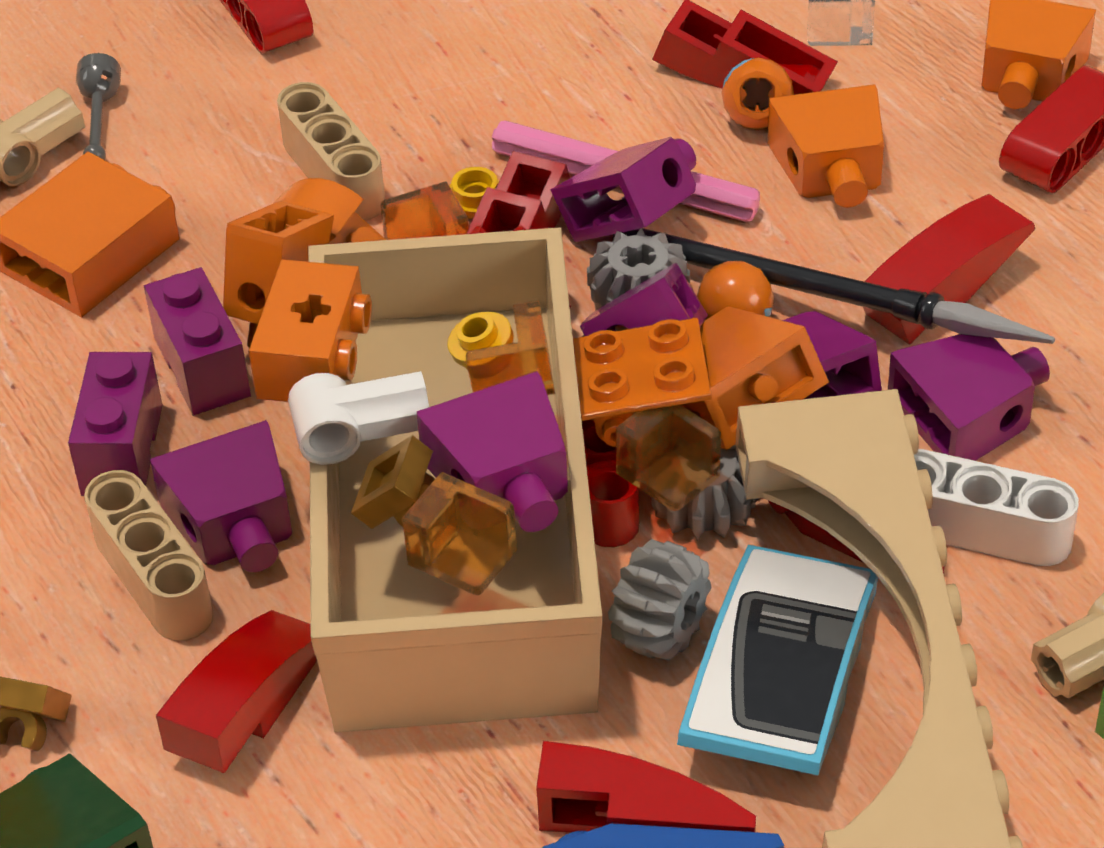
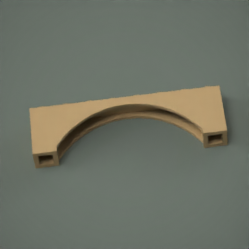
[735,389,1023,848]

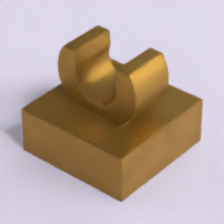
[351,435,442,531]
[0,676,72,751]

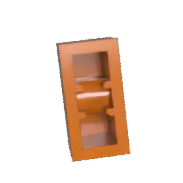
[249,259,372,402]

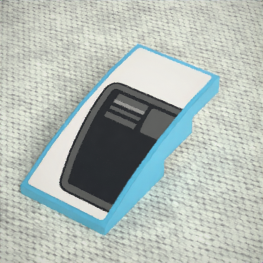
[677,544,878,776]

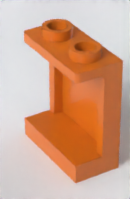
[648,306,829,450]

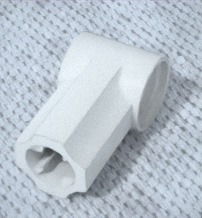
[288,371,429,465]

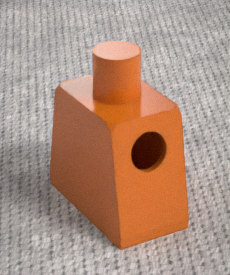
[981,0,1096,109]
[768,84,884,208]
[223,201,334,348]

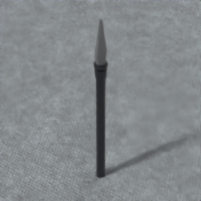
[612,228,1055,344]

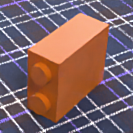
[0,151,180,318]

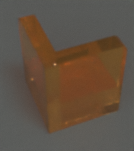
[380,181,469,240]
[466,300,555,395]
[616,405,721,511]
[402,472,517,595]

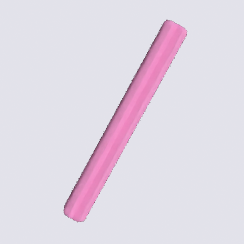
[492,121,760,222]

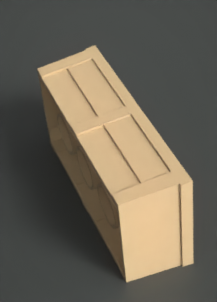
[308,227,602,732]

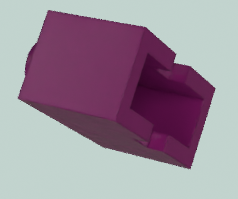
[144,267,251,416]
[68,352,163,496]

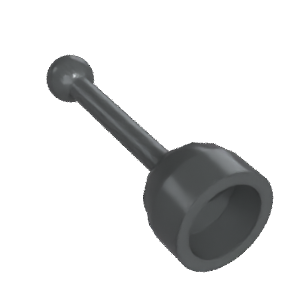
[76,53,121,160]

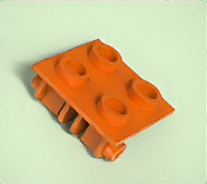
[573,318,712,447]

